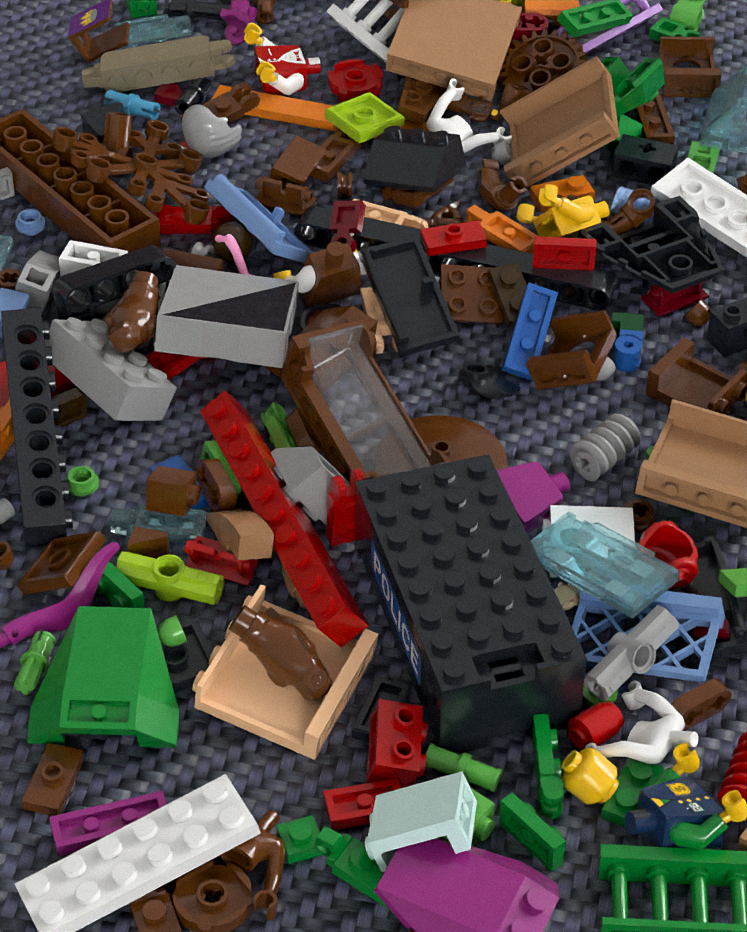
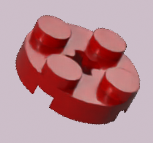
[328,59,383,102]

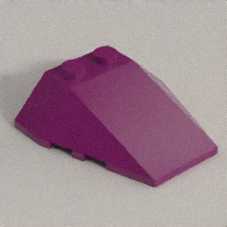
[374,837,559,932]

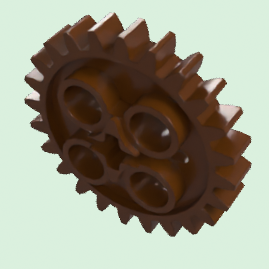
[499,29,587,92]

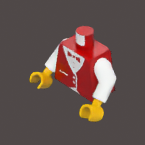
[244,22,321,96]

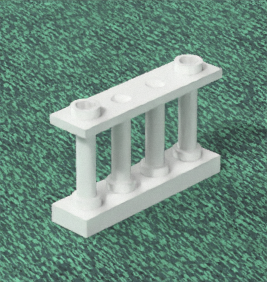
[326,0,404,76]

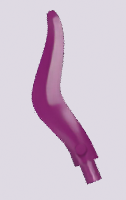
[0,542,119,649]

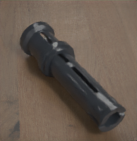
[164,0,230,21]

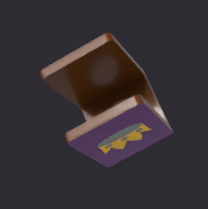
[68,0,130,63]

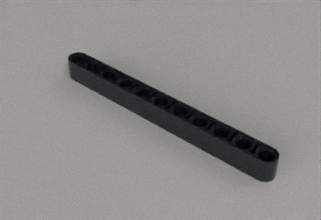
[294,206,617,310]

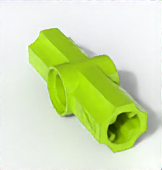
[116,551,224,605]

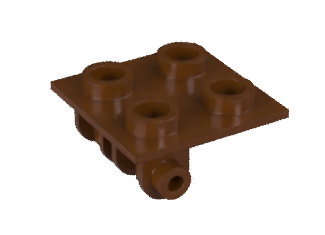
[439,264,503,324]

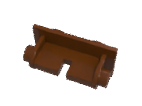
[255,176,317,216]

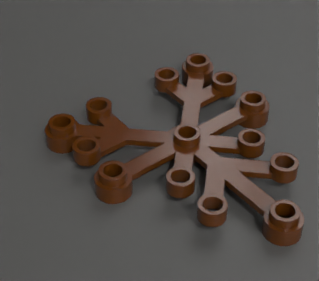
[52,120,210,225]

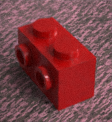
[366,699,428,788]

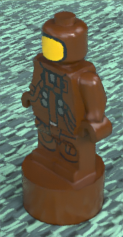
[447,92,502,122]

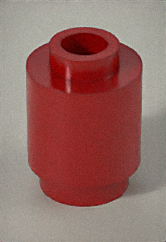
[568,701,624,750]

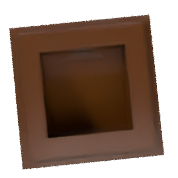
[127,526,170,559]

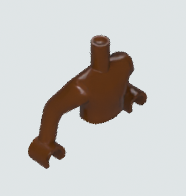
[220,810,285,920]

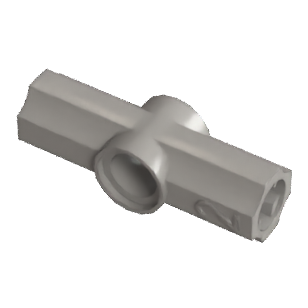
[584,605,679,701]

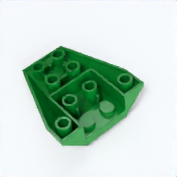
[27,606,180,748]

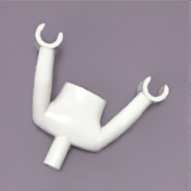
[426,79,512,153]
[585,680,698,764]

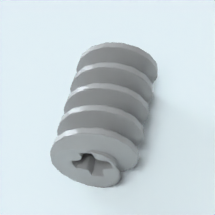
[570,414,641,482]

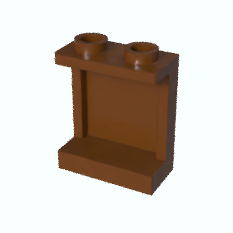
[646,338,747,415]

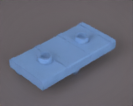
[204,174,313,263]

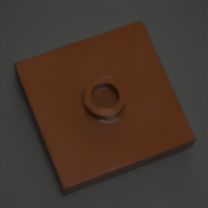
[17,531,106,595]

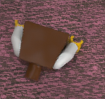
[273,241,367,307]

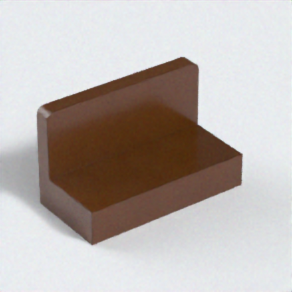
[270,135,326,186]

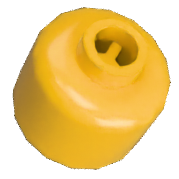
[561,748,619,805]

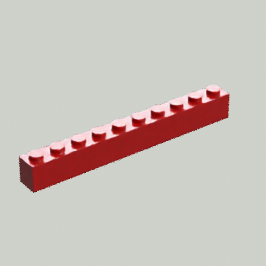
[200,390,369,648]

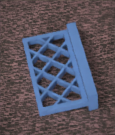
[572,582,725,683]

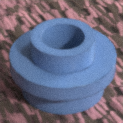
[15,209,46,236]

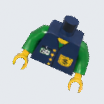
[625,743,747,850]

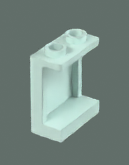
[365,771,477,872]

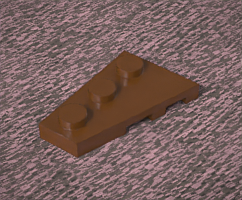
[397,77,447,125]

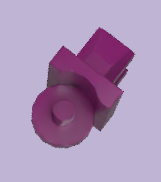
[220,0,258,45]

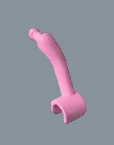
[215,234,255,276]

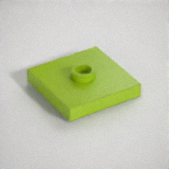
[325,92,405,144]

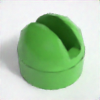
[158,615,187,647]

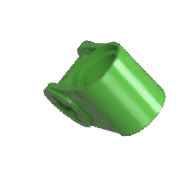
[670,0,706,31]

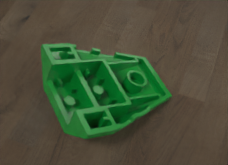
[601,57,665,117]

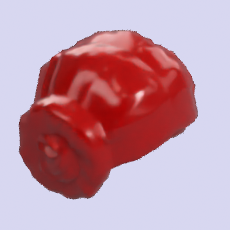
[635,521,699,589]

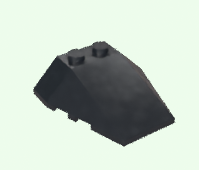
[578,195,724,293]

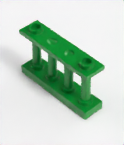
[597,844,747,932]

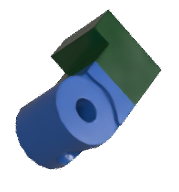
[611,312,644,372]

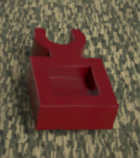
[330,200,366,252]

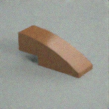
[206,510,274,560]

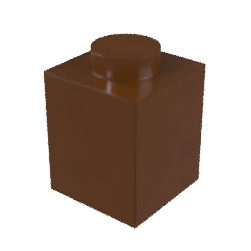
[146,465,201,517]

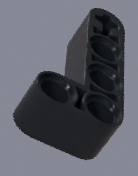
[53,245,176,321]

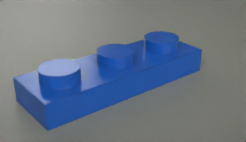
[502,283,558,380]

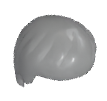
[182,104,242,158]

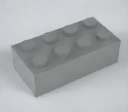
[44,318,177,421]

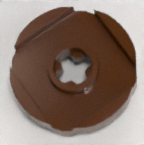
[173,860,252,932]

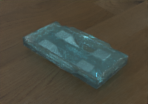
[531,511,679,619]

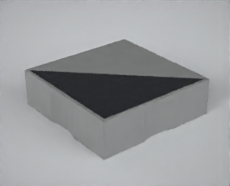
[154,265,299,368]

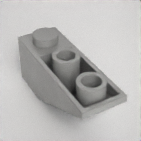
[15,250,61,315]

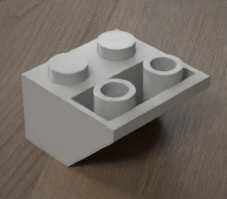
[270,446,350,526]

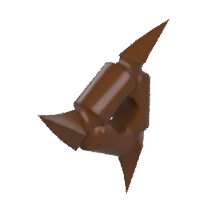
[424,200,465,227]

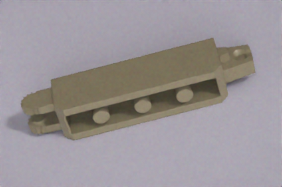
[82,35,236,93]

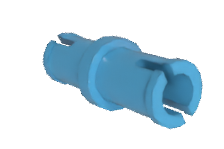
[104,89,161,120]

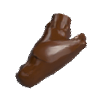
[106,271,159,353]
[229,605,333,702]

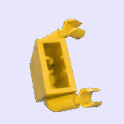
[517,184,610,238]

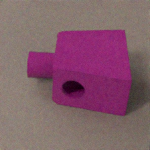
[497,461,570,534]

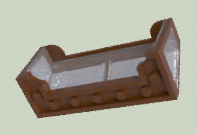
[281,319,451,482]

